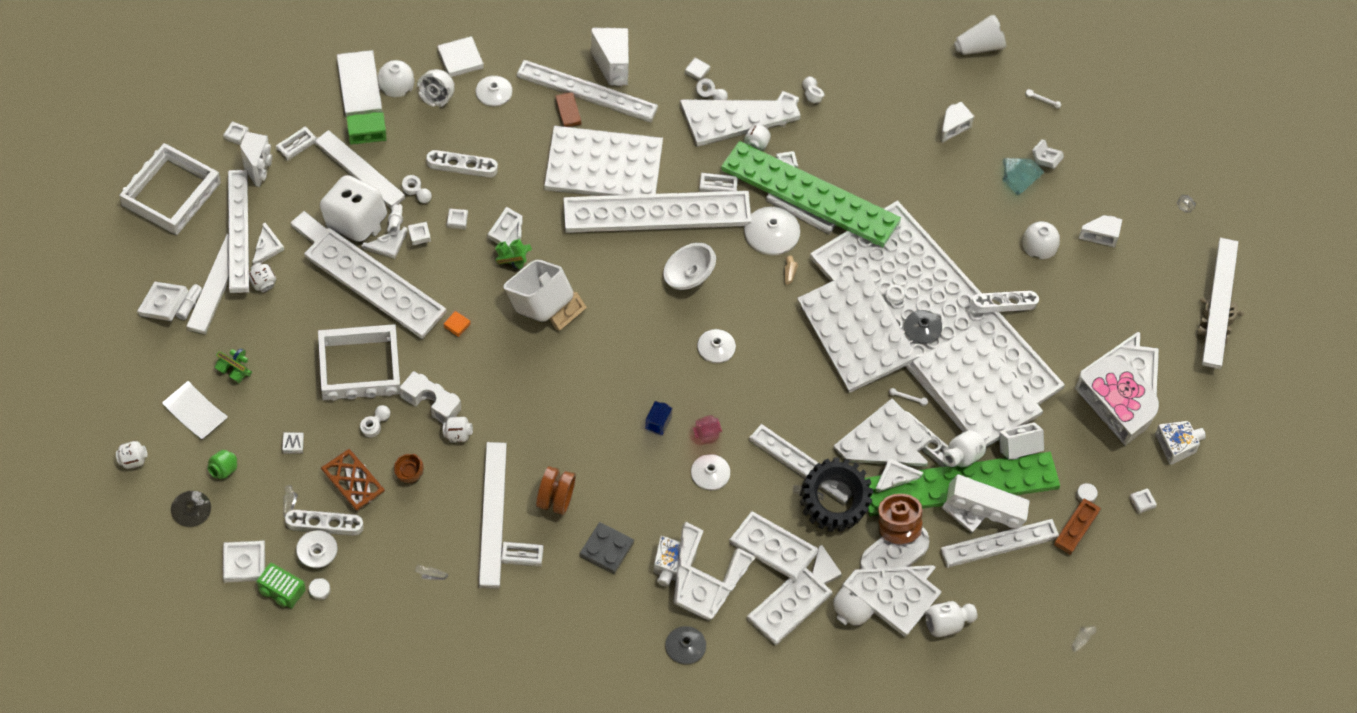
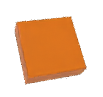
[444,311,471,337]

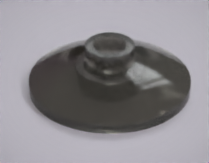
[171,491,211,527]

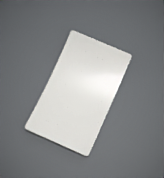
[163,381,228,439]

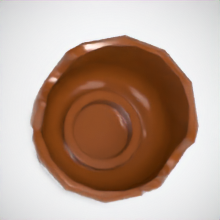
[394,454,424,483]

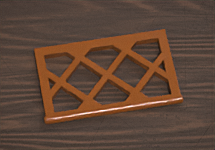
[321,448,385,511]

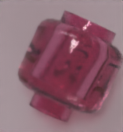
[693,415,723,443]

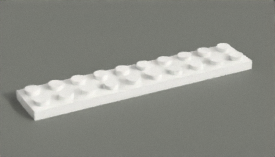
[564,191,751,233]

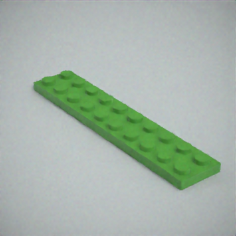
[721,141,901,248]
[865,452,1060,517]

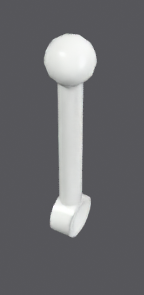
[1026,90,1061,108]
[889,388,928,406]

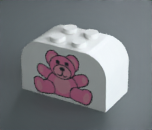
[1075,356,1159,446]

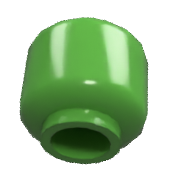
[207,450,237,479]

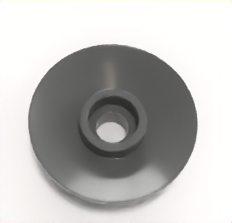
[904,310,942,344]
[666,626,706,665]

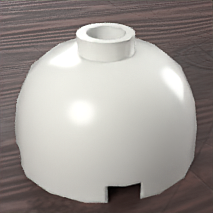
[378,60,414,97]
[417,70,454,107]
[1022,221,1060,259]
[834,587,874,625]

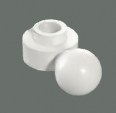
[803,77,824,103]
[696,79,728,100]
[402,175,432,203]
[360,405,390,437]

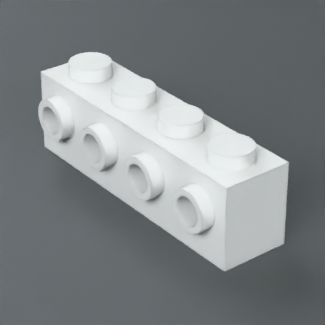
[946,474,1030,529]

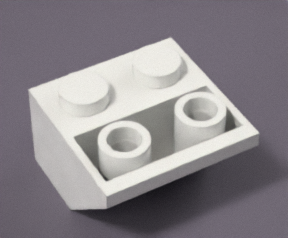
[240,132,272,187]

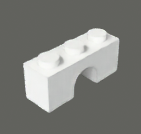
[400,371,461,423]

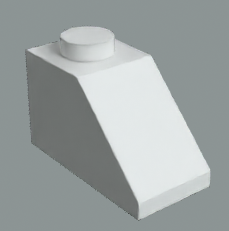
[941,102,974,143]
[1079,215,1122,247]

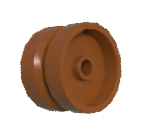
[536,466,576,515]
[879,493,922,544]

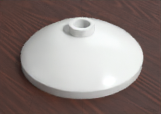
[744,207,800,255]
[664,243,716,290]

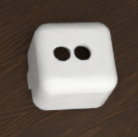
[320,175,387,241]
[504,260,574,322]

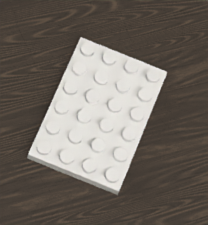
[545,126,663,196]
[797,266,917,393]
[912,326,1043,447]

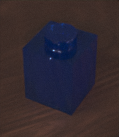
[645,401,673,436]

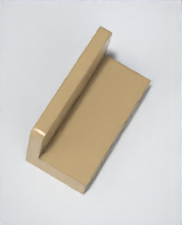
[550,292,587,331]

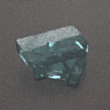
[1003,158,1044,195]

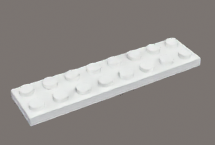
[304,228,447,339]

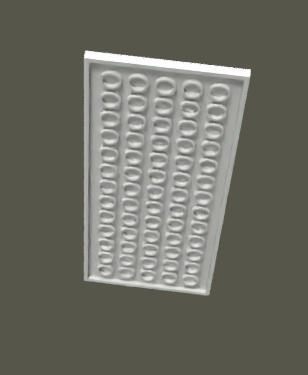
[810,201,1065,432]

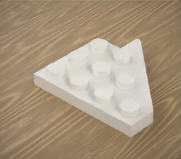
[1080,332,1159,396]
[834,399,931,467]
[842,565,942,637]

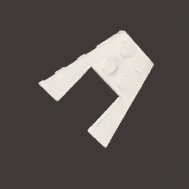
[674,522,755,621]

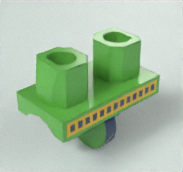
[495,239,532,269]
[215,348,252,383]

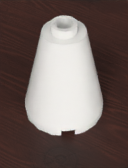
[954,15,1006,55]

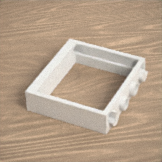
[119,143,221,235]
[318,325,400,401]

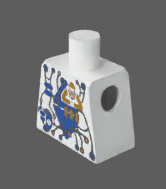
[1155,421,1206,465]
[654,536,697,587]

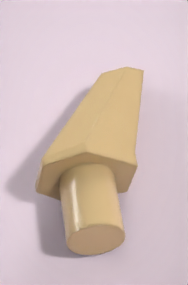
[785,256,798,285]

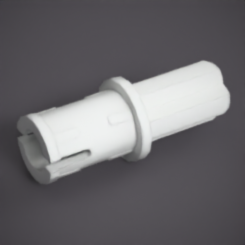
[387,204,403,235]
[176,284,202,320]

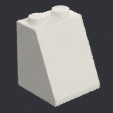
[591,28,628,86]

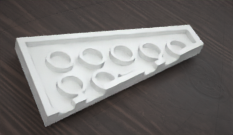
[680,100,800,147]

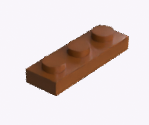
[1054,498,1101,555]

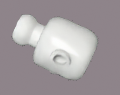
[943,430,986,467]
[926,601,977,637]

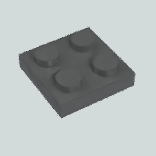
[580,522,634,574]

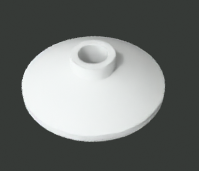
[476,76,512,106]
[698,329,736,363]
[691,455,730,490]
[297,530,337,568]

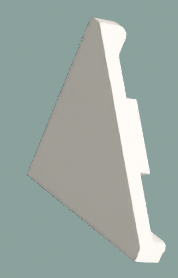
[252,223,284,265]
[362,227,408,259]
[875,459,923,492]
[810,545,842,589]

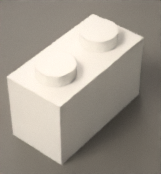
[999,422,1044,460]

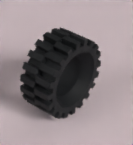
[800,457,873,532]

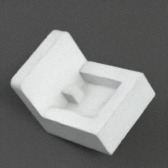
[1033,140,1064,168]

